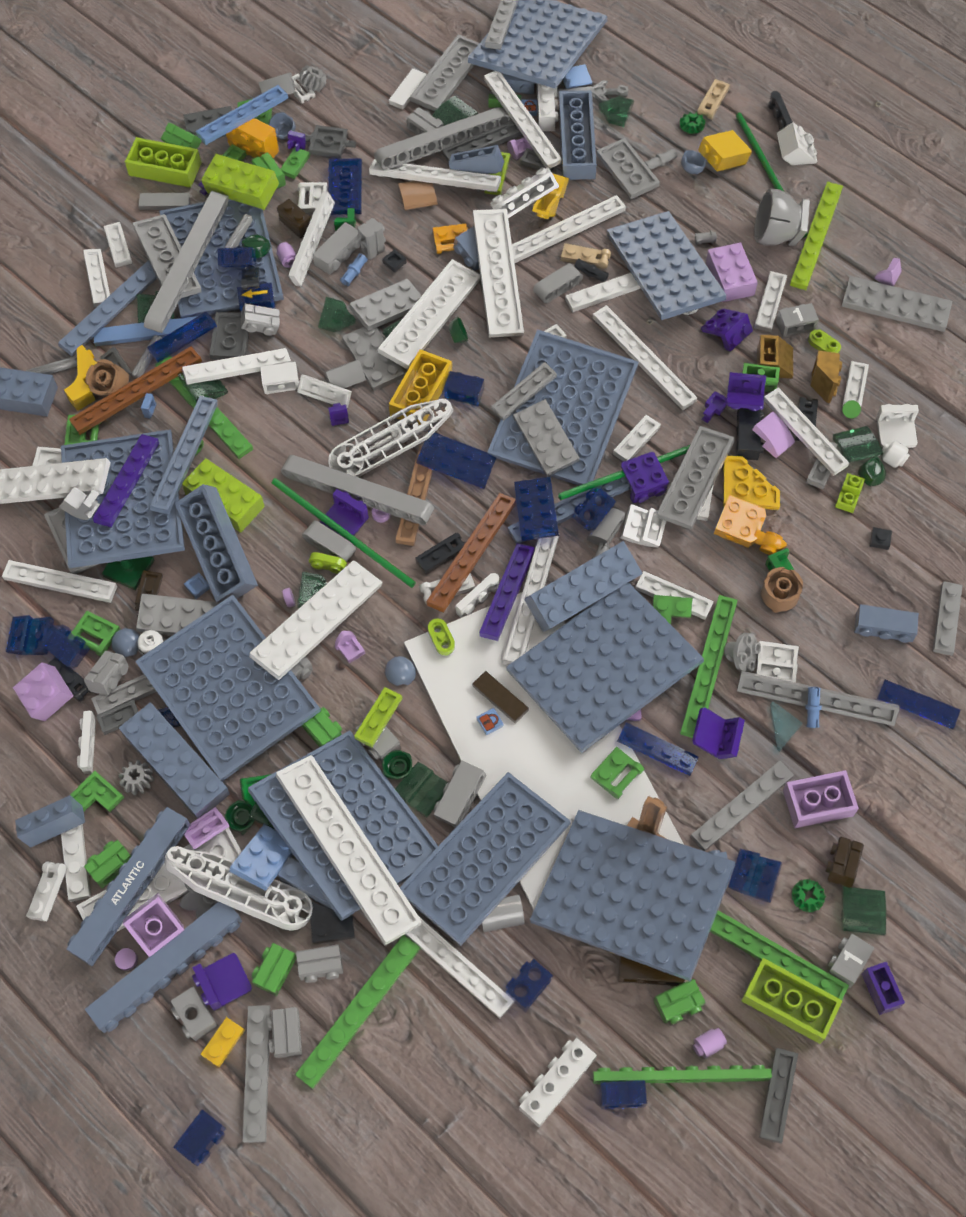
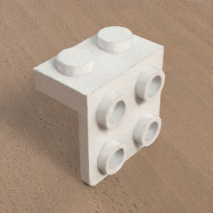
[876,404,919,448]

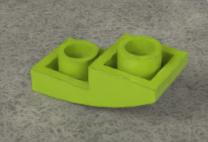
[835,473,865,513]

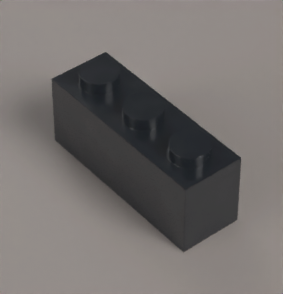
[736,408,764,460]

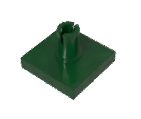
[101,556,155,591]

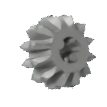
[299,65,327,92]
[119,760,154,796]

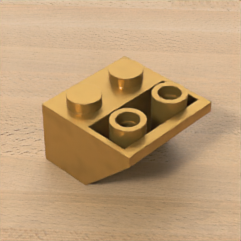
[757,335,793,379]
[810,350,842,403]

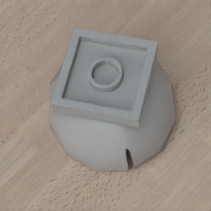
[754,189,810,246]

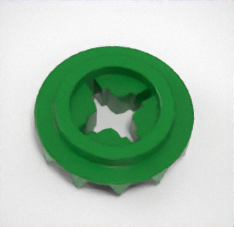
[679,112,705,134]
[791,878,826,912]

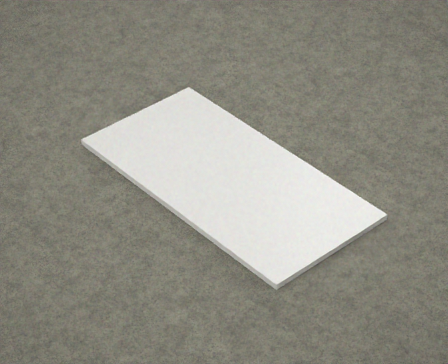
[404,593,683,911]

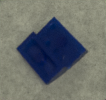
[6,615,54,655]
[728,849,782,903]

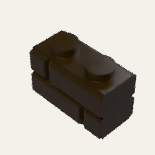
[277,199,311,239]
[825,837,864,888]

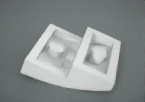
[620,504,666,548]
[756,641,799,682]

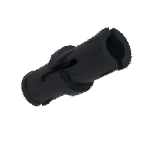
[574,258,609,283]

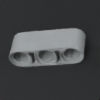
[533,263,583,303]
[302,520,356,562]

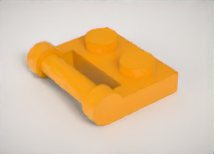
[433,224,467,254]

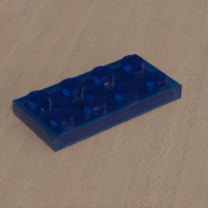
[328,158,362,215]
[416,430,497,489]
[514,477,559,541]

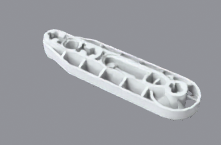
[328,399,453,477]
[165,846,313,931]

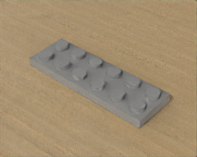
[410,35,479,113]
[133,214,201,298]
[842,276,952,332]
[657,426,734,530]

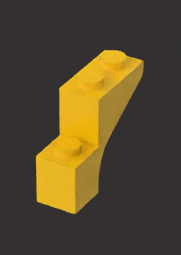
[532,173,569,219]
[64,345,98,411]

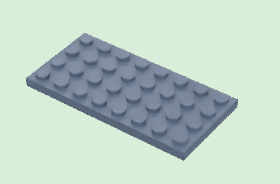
[607,211,726,320]
[400,772,571,945]

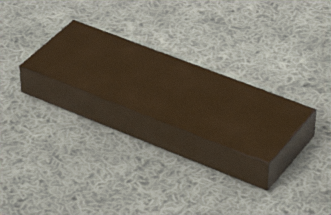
[472,671,529,724]

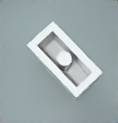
[260,362,299,394]

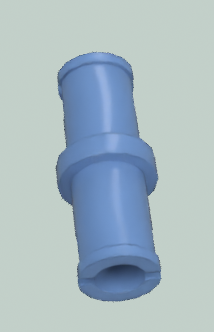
[340,253,367,286]
[805,687,822,728]

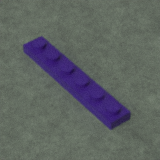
[93,434,159,527]
[479,543,535,641]

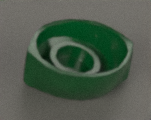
[241,235,271,258]
[449,317,468,343]
[858,456,886,487]
[382,750,412,780]
[225,800,256,836]

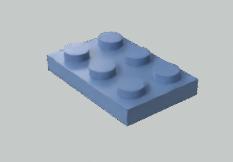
[230,824,293,891]

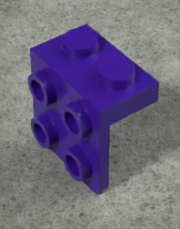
[701,309,753,351]
[727,372,766,411]
[621,452,669,503]
[319,489,369,538]
[692,707,745,759]
[192,953,252,1011]

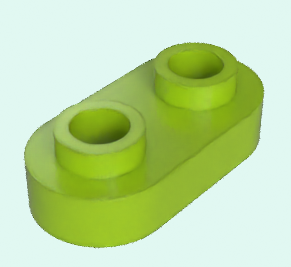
[808,329,841,353]
[309,552,347,574]
[428,618,455,655]

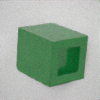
[334,208,356,232]
[765,548,794,572]

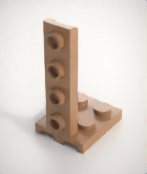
[627,796,667,839]

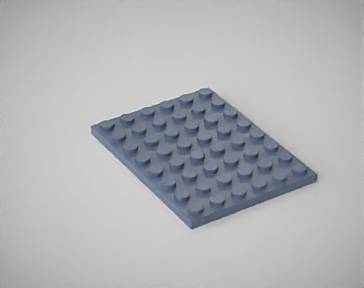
[468,0,607,89]
[160,199,284,319]
[487,329,639,486]
[61,430,185,568]
[506,582,704,753]
[135,595,321,782]
[248,731,438,921]
[530,810,735,981]

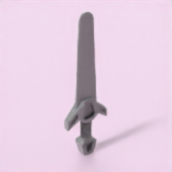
[557,80,628,103]

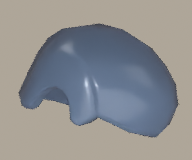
[269,112,296,140]
[681,150,706,174]
[112,628,140,657]
[384,656,416,686]

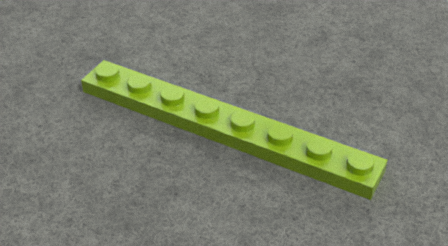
[790,181,843,290]

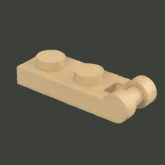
[697,79,730,120]
[561,243,611,269]

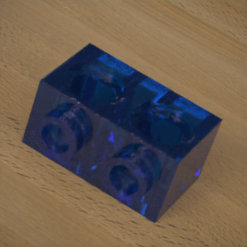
[217,247,256,268]
[572,487,616,531]
[505,958,553,1012]
[599,1080,647,1109]

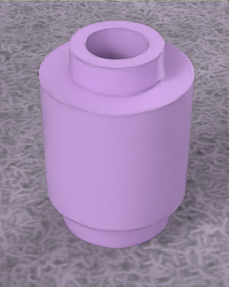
[276,242,296,268]
[693,1028,727,1059]

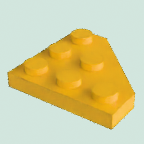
[723,456,780,510]

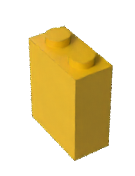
[698,130,752,172]

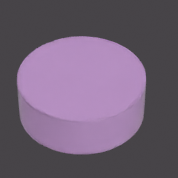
[372,508,391,523]
[282,587,296,607]
[115,948,138,971]

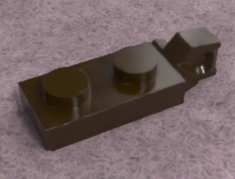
[135,570,163,618]

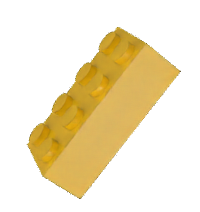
[389,349,453,425]

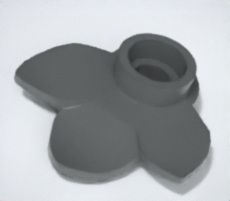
[180,883,219,919]

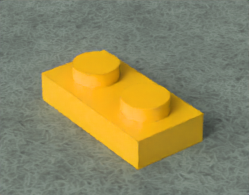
[200,1017,245,1068]

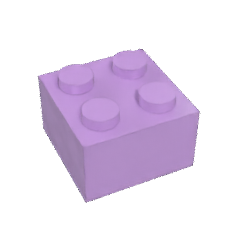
[13,662,73,721]
[123,893,184,957]

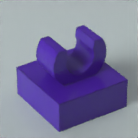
[287,130,306,151]
[328,403,349,426]

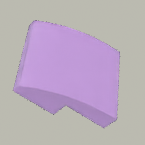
[752,412,795,458]
[184,807,229,850]

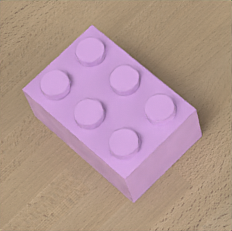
[706,242,758,302]
[783,770,859,828]

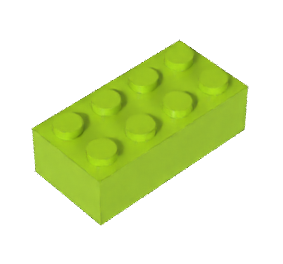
[125,137,202,188]
[201,154,279,210]
[182,458,265,533]
[741,958,843,1044]

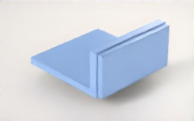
[563,64,592,89]

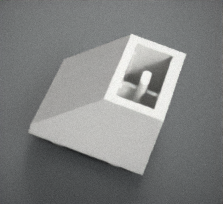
[777,122,817,165]

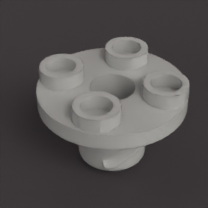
[724,633,761,672]

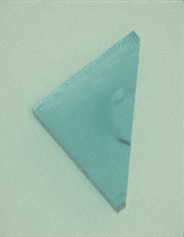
[770,701,803,752]

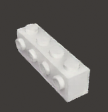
[536,83,558,131]
[490,167,559,218]
[519,1037,597,1127]

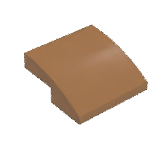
[398,181,438,210]

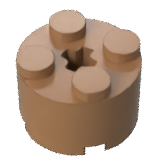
[86,359,129,398]
[761,567,803,613]

